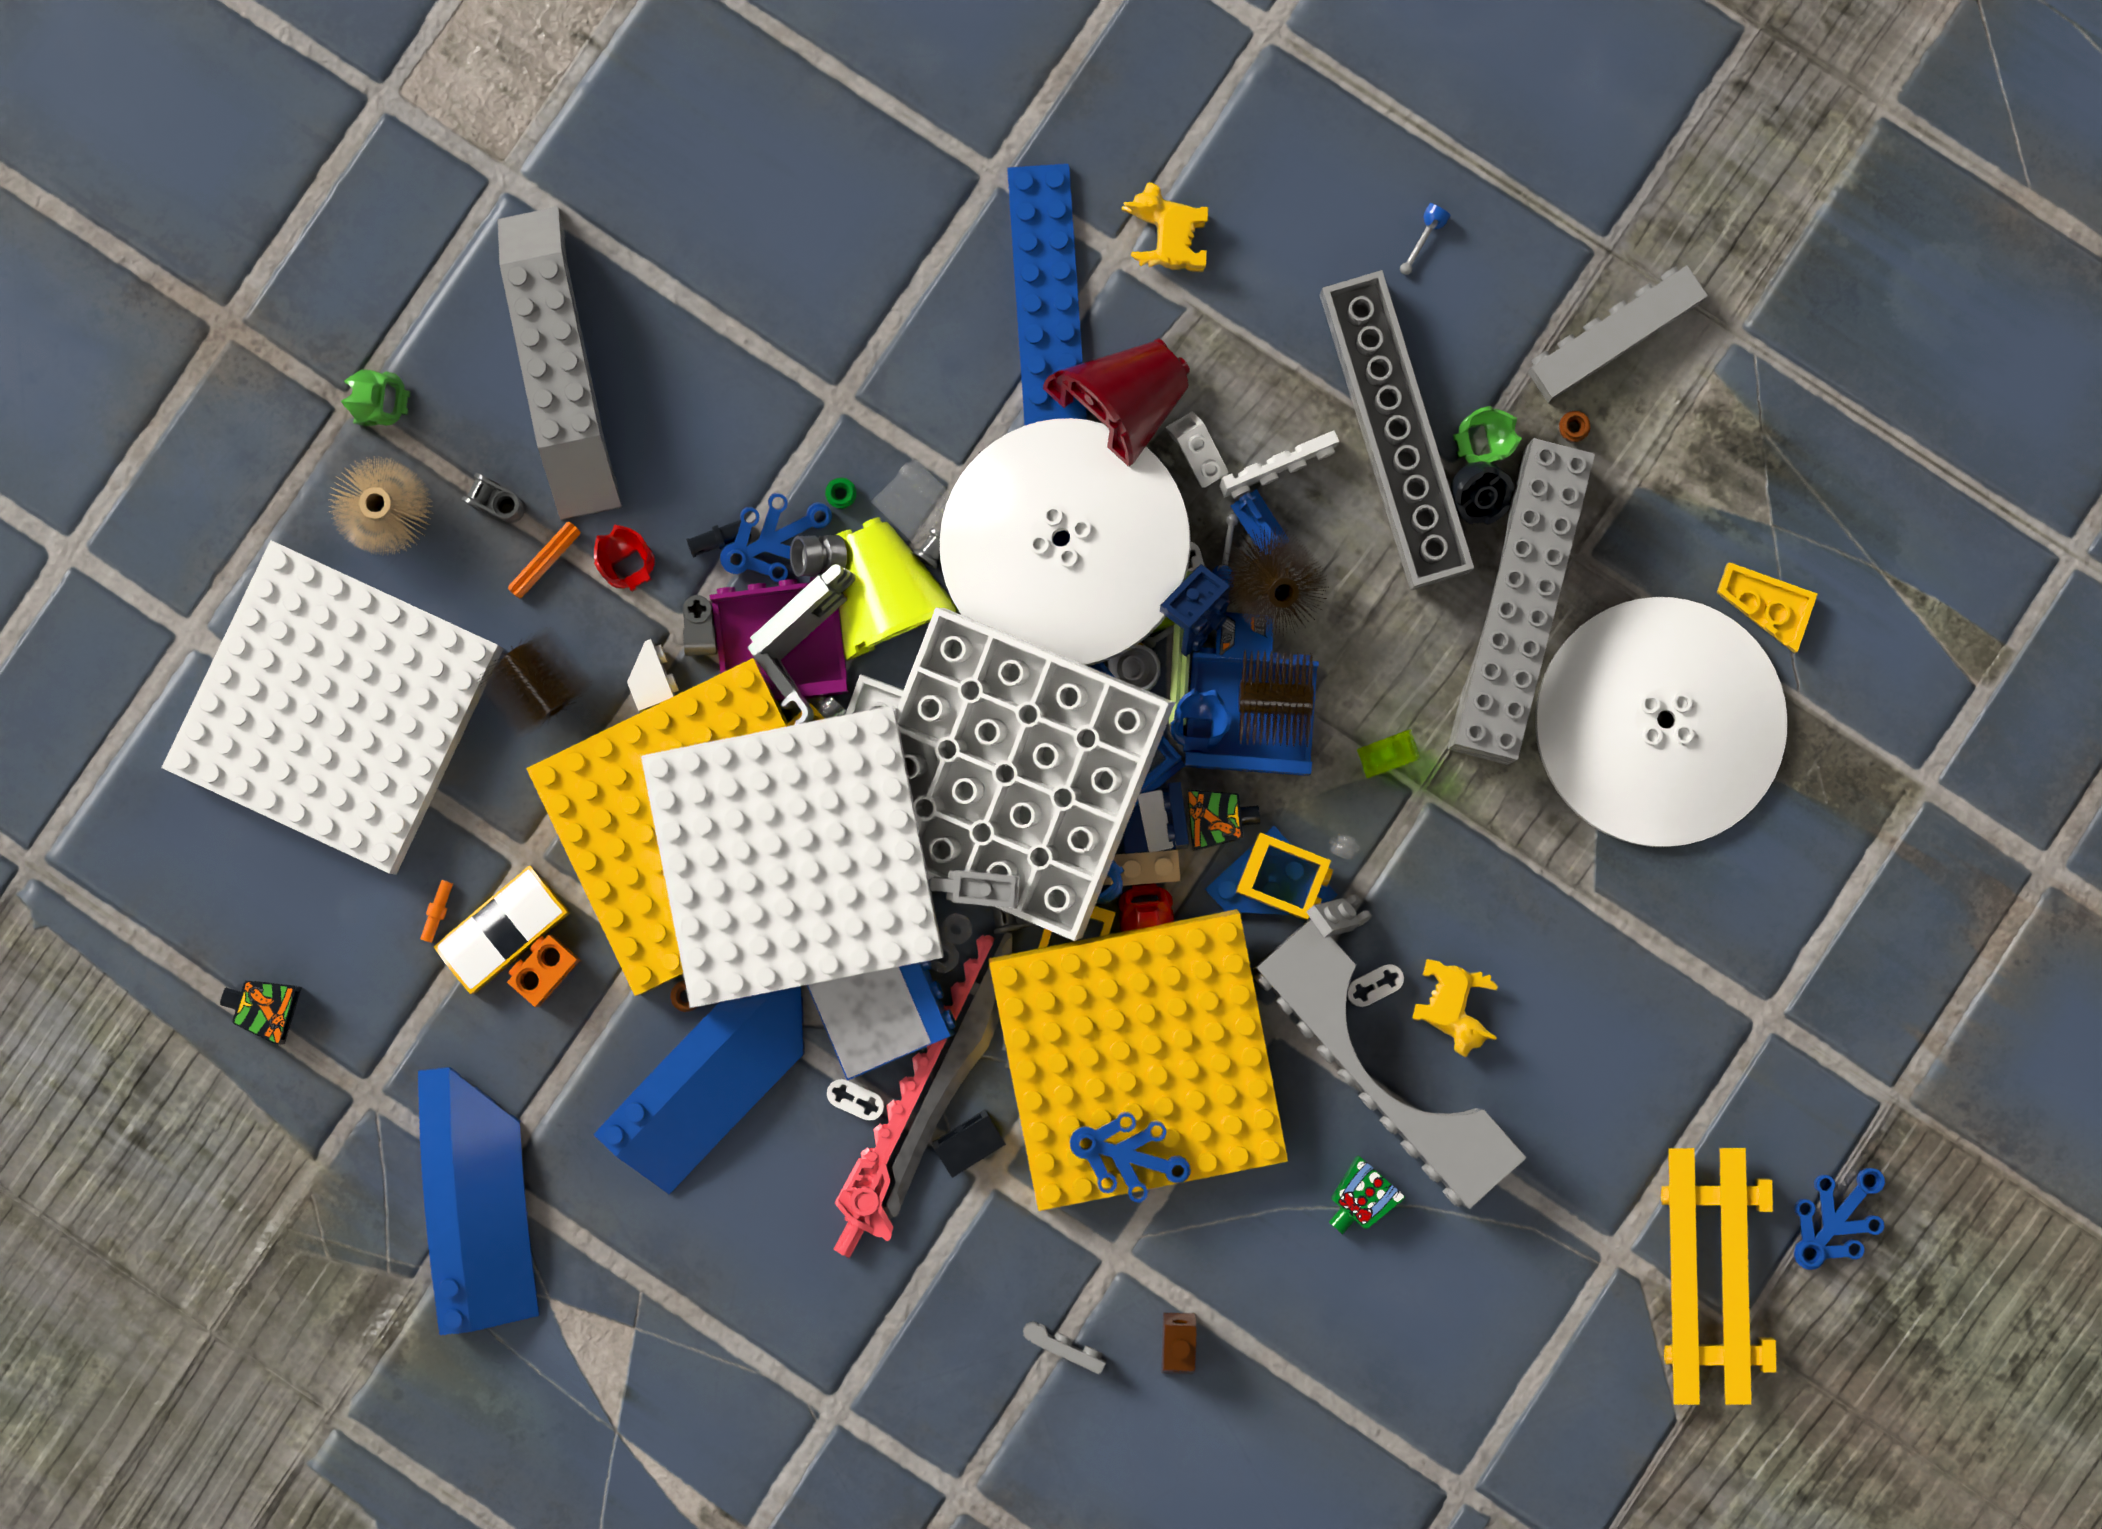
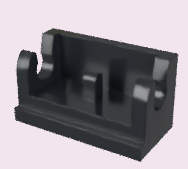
[932,1109,1006,1178]

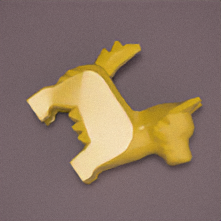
[1122,182,1208,272]
[1412,959,1498,1058]

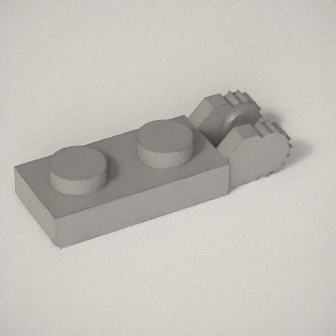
[1306,895,1372,938]
[1023,1321,1106,1374]

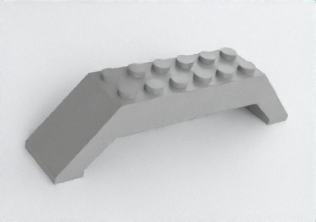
[498,206,622,521]

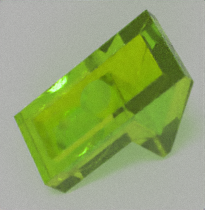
[1357,729,1421,778]

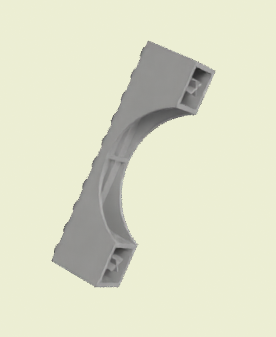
[1447,438,1595,765]
[1253,918,1526,1209]

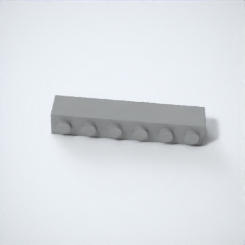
[1527,265,1708,403]

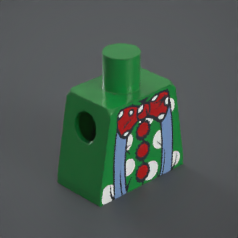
[1329,1155,1405,1235]

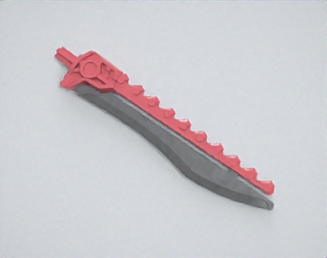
[833,933,1013,1258]

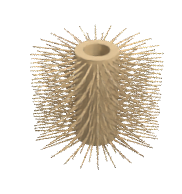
[328,457,432,555]

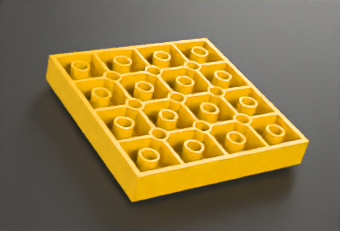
[526,658,788,996]
[989,909,1288,1211]

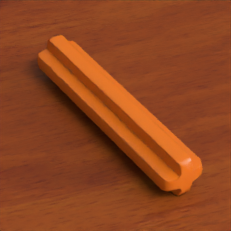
[508,522,581,599]

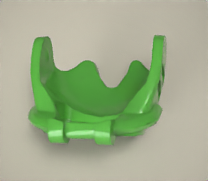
[341,369,411,426]
[1453,406,1522,463]

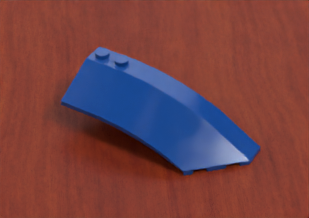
[593,986,805,1194]
[418,1067,540,1335]

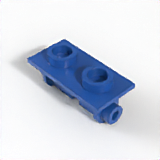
[1230,489,1289,554]

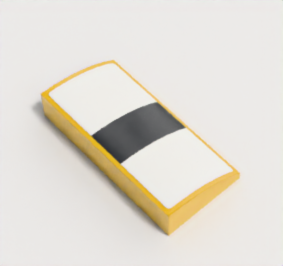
[433,865,570,994]

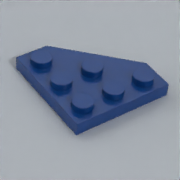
[1204,826,1338,915]

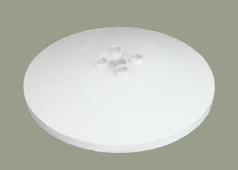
[940,418,1191,666]
[1535,597,1787,847]

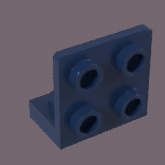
[1160,564,1230,657]
[1123,782,1189,854]

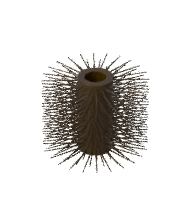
[1219,526,1328,636]
[476,627,593,737]
[1238,650,1314,747]

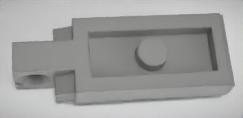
[930,870,1020,908]

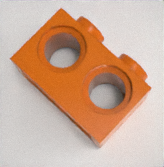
[507,935,581,1007]

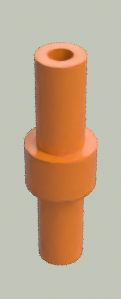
[420,880,453,943]

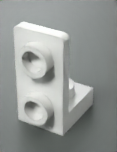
[1166,411,1228,488]

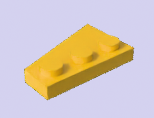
[1717,562,1818,653]

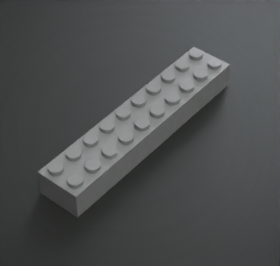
[1320,270,1474,590]

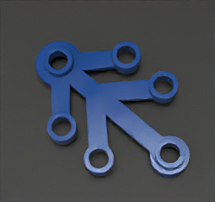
[720,493,832,582]
[1070,1111,1190,1202]
[1794,1168,1885,1270]

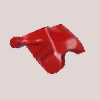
[594,525,655,592]
[1118,883,1175,932]

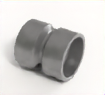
[790,535,847,577]

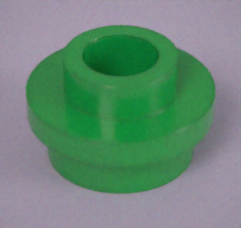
[825,478,857,509]

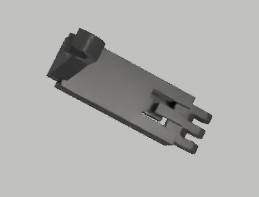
[747,564,855,725]

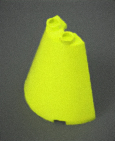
[837,517,960,661]

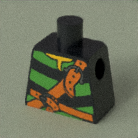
[1187,790,1260,851]
[220,980,302,1045]

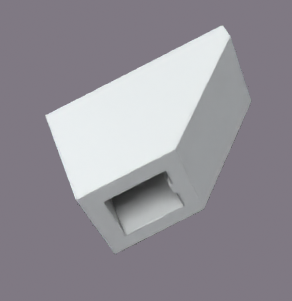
[627,639,679,713]

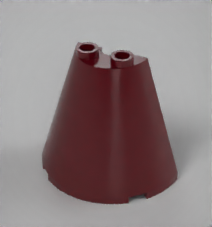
[1043,339,1190,467]

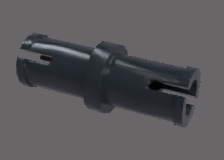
[686,517,752,558]

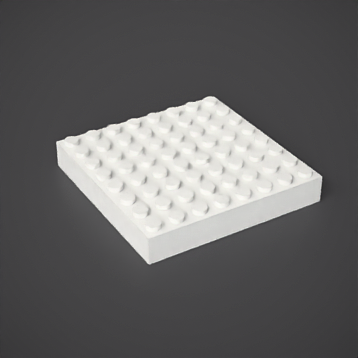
[161,540,503,875]
[896,608,1175,941]
[641,706,944,1008]

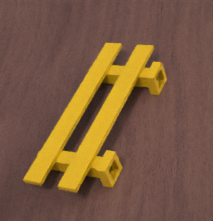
[1661,1148,1776,1405]

